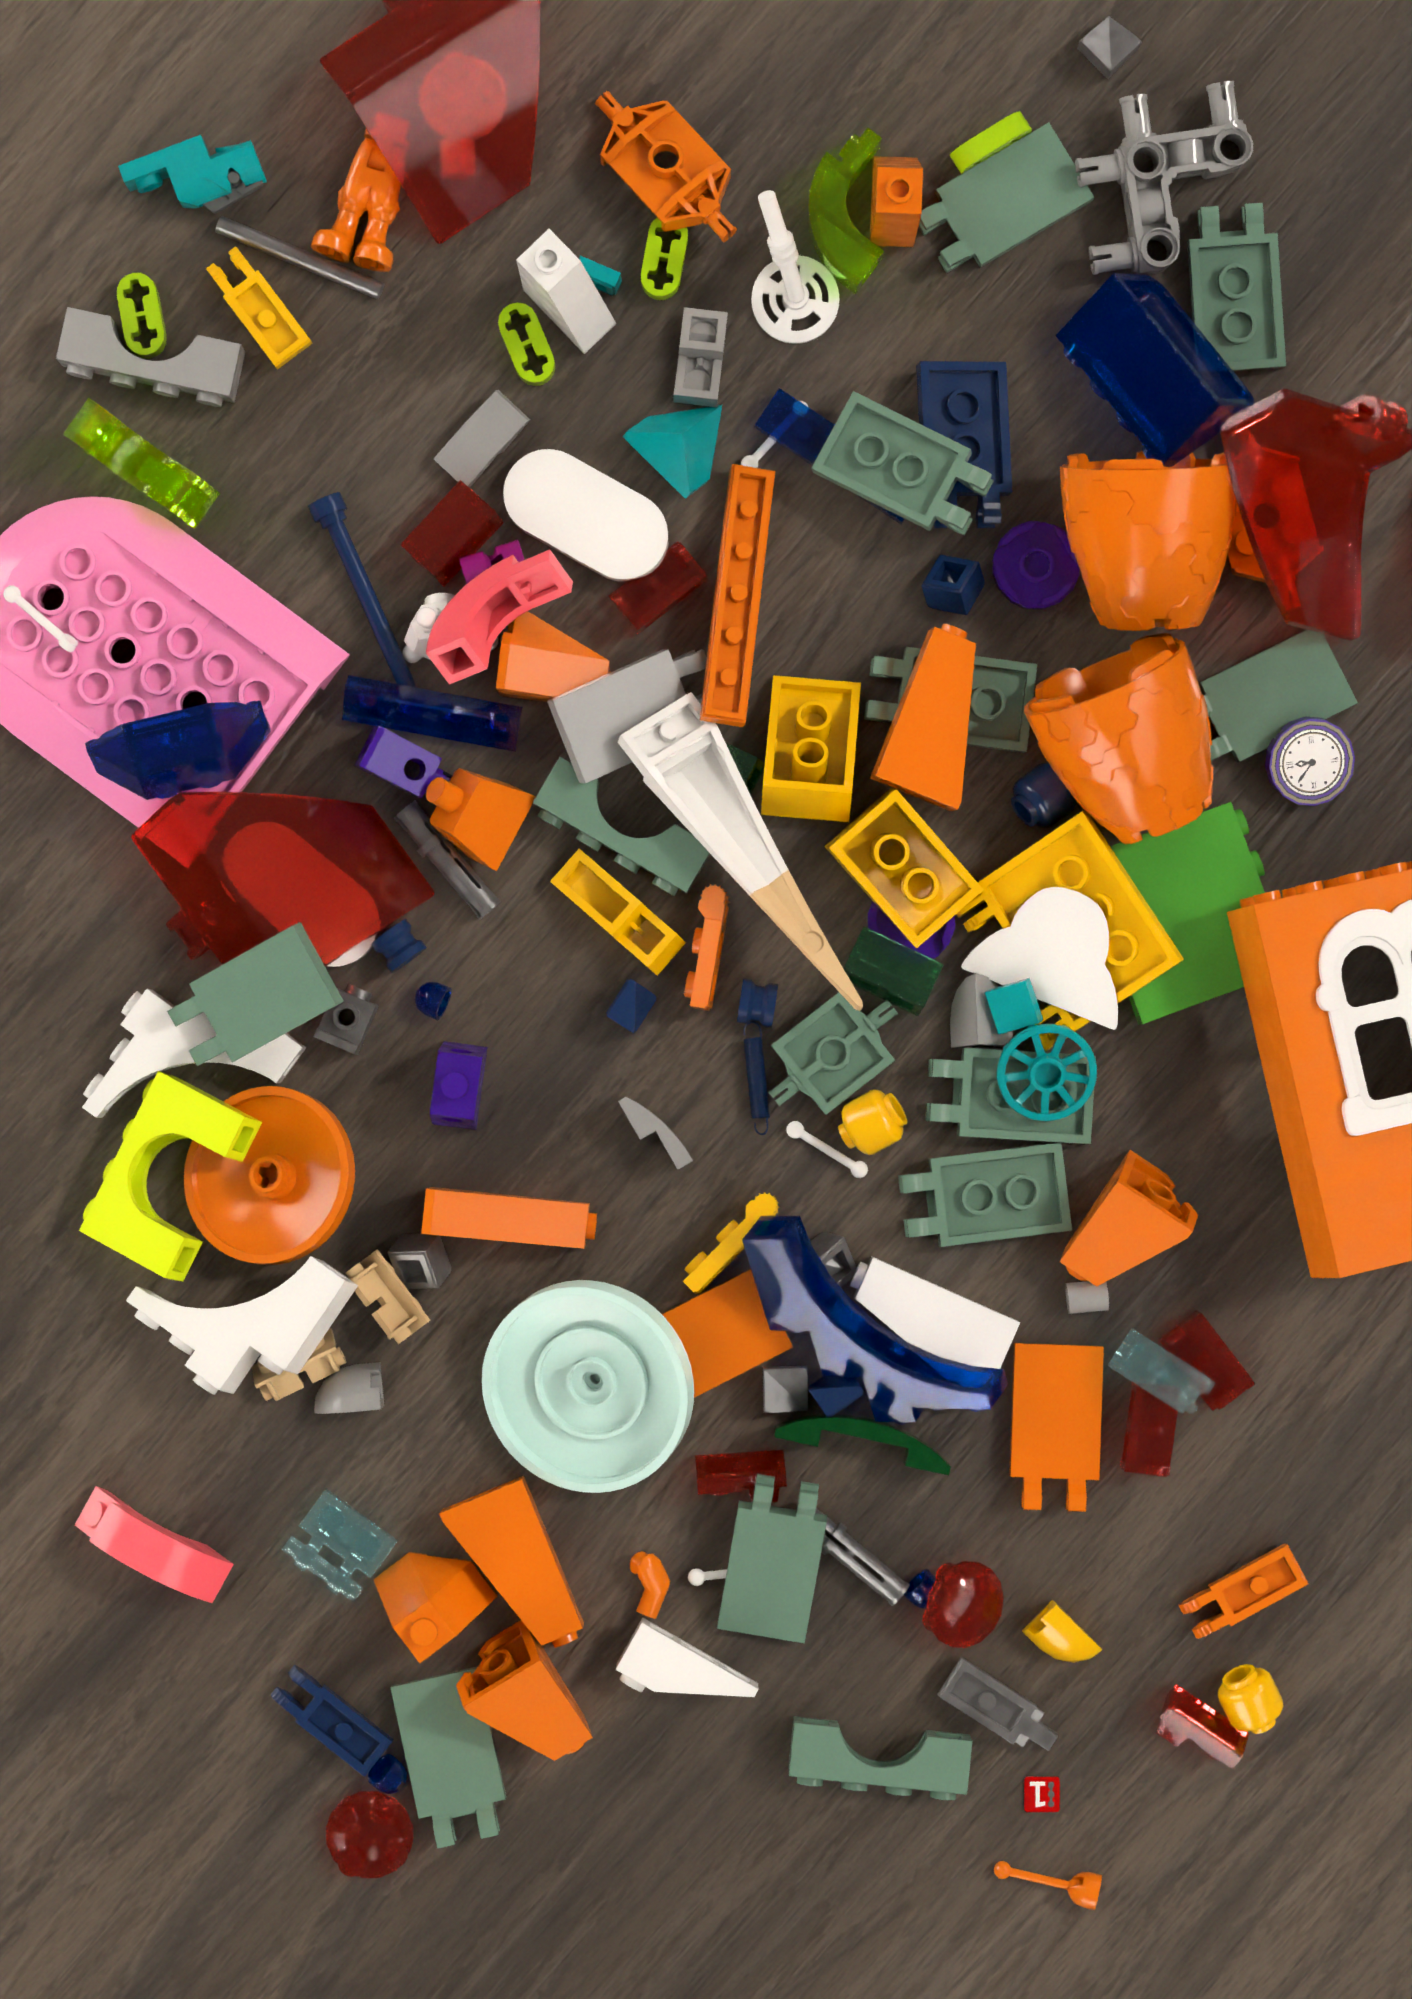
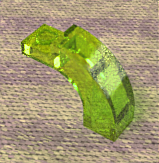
[807,128,884,295]
[63,398,220,529]

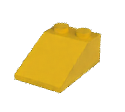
[761,675,861,822]
[824,788,984,949]

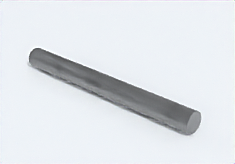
[215,216,384,300]

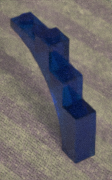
[742,1216,1008,1424]

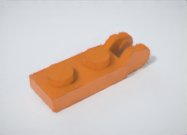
[684,884,730,1011]
[1178,1543,1309,1639]

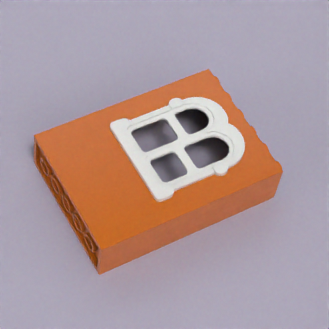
[1227,861,1412,1278]

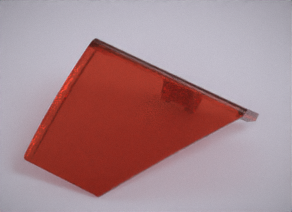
[320,0,540,244]
[1220,389,1412,641]
[131,792,435,967]

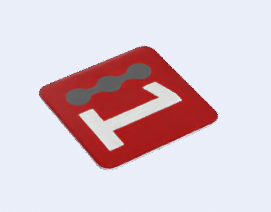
[1024,1776,1060,1812]

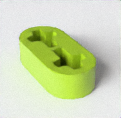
[950,111,1032,174]
[641,218,688,300]
[117,273,167,359]
[498,302,555,386]

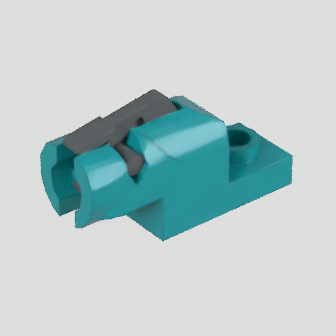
[118,135,267,214]

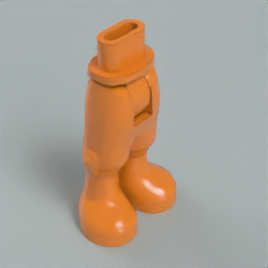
[311,112,410,272]

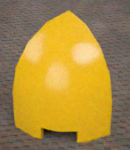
[1022,1600,1103,1663]

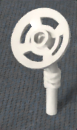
[751,190,839,344]

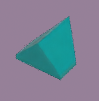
[623,404,723,499]

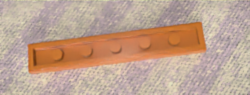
[699,464,775,727]

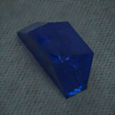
[85,701,271,800]

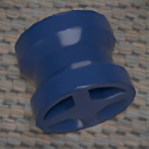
[371,919,427,973]
[737,979,778,1028]

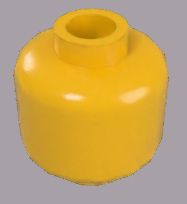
[838,1090,907,1155]
[1218,1664,1284,1734]

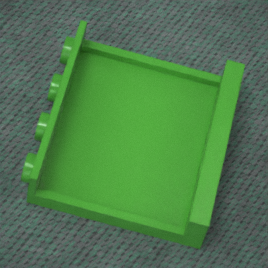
[1110,802,1265,1025]

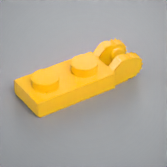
[206,246,313,370]
[683,1192,780,1294]

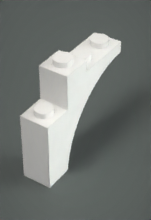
[82,989,306,1118]
[126,1256,358,1395]

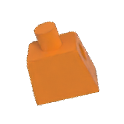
[426,768,536,871]

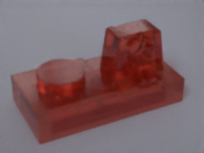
[695,1450,787,1503]
[1156,1684,1250,1769]

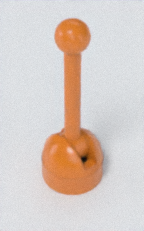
[994,1861,1102,1910]

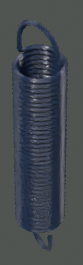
[743,1021,770,1135]

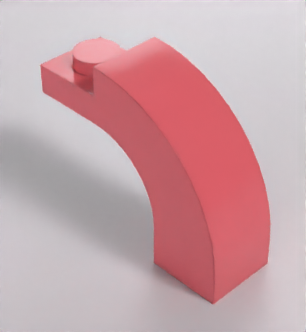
[426,549,573,685]
[75,1486,234,1603]

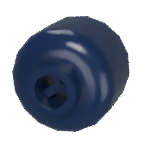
[1011,762,1077,828]

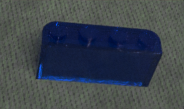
[1055,273,1255,467]

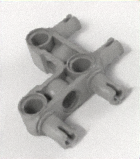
[1075,81,1253,275]

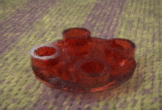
[922,1561,1004,1648]
[326,1791,413,1878]

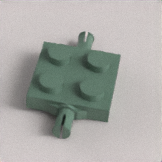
[768,992,898,1115]

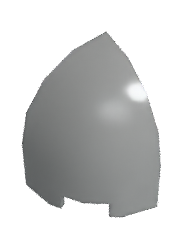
[950,973,1013,1048]
[314,1362,384,1414]

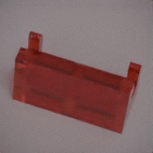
[400,480,503,587]
[608,541,708,635]
[1158,1310,1255,1411]
[1120,1380,1182,1477]

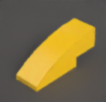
[550,848,686,976]

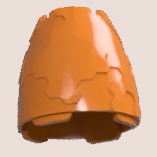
[1060,449,1239,631]
[1024,633,1213,844]

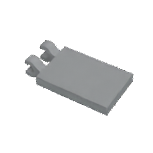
[547,649,707,784]

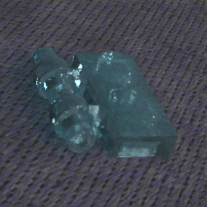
[282,1488,398,1602]

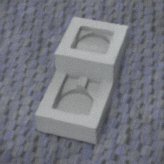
[673,307,728,407]
[434,390,530,489]
[618,1097,693,1169]

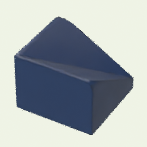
[921,554,985,615]
[606,979,657,1034]
[808,1364,864,1417]

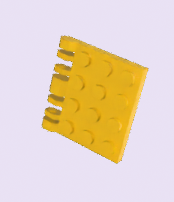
[956,811,1184,1051]

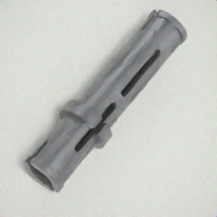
[394,800,501,920]
[815,1508,910,1606]

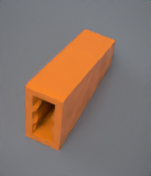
[870,156,923,247]
[870,624,976,812]
[421,1187,597,1249]
[439,1475,584,1648]

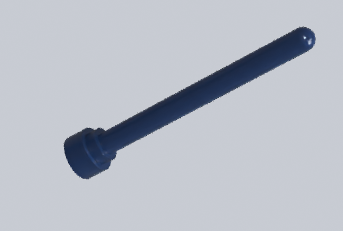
[308,492,416,694]

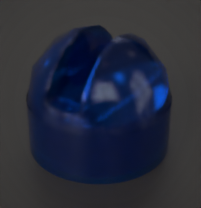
[415,982,452,1020]
[904,1569,942,1609]
[368,1754,407,1794]

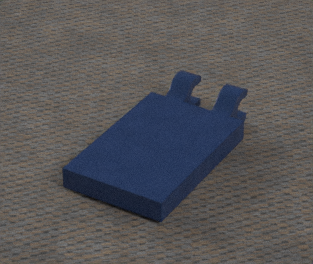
[916,361,1012,528]

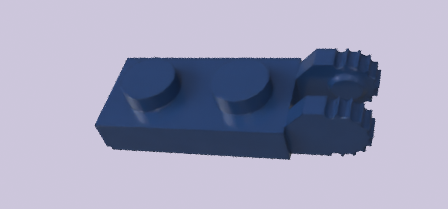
[271,1665,394,1777]

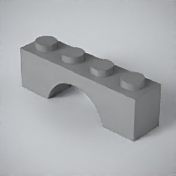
[56,307,246,407]

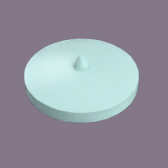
[482,1280,694,1493]

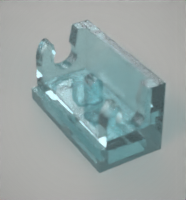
[1107,1328,1215,1414]

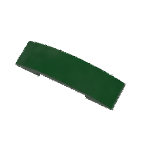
[774,1414,951,1476]

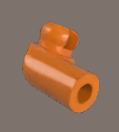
[630,1551,670,1619]

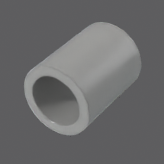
[1065,1281,1109,1314]

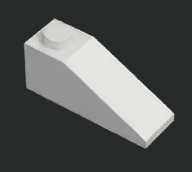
[615,1618,759,1697]

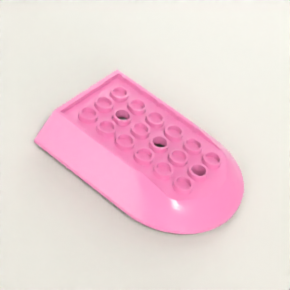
[0,497,350,867]

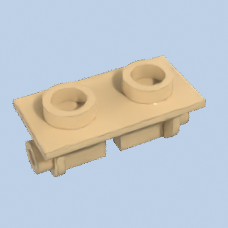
[345,1249,430,1344]
[252,1328,347,1401]

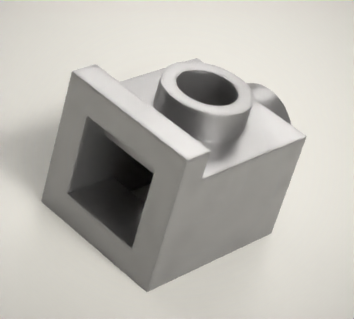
[313,984,379,1055]

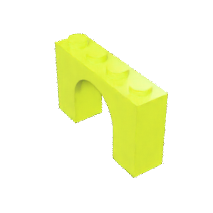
[79,1071,262,1282]

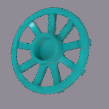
[997,1024,1097,1121]

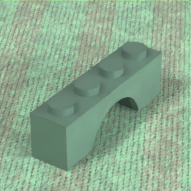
[533,757,710,896]
[788,1716,972,1800]

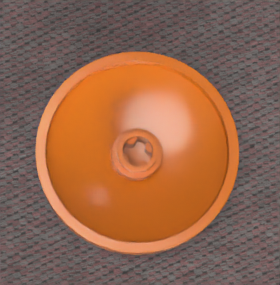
[184,1086,355,1265]

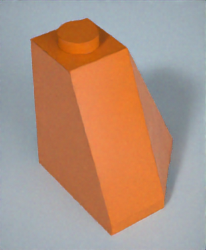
[496,611,610,702]
[1060,1150,1198,1287]
[373,1552,498,1663]
[456,1620,593,1761]

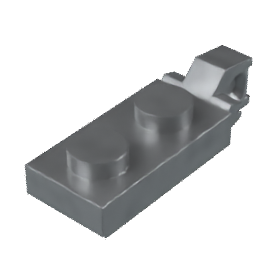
[938,1657,1058,1751]

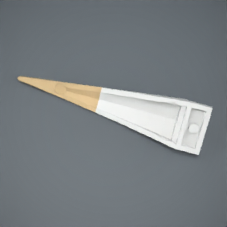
[618,692,863,1011]

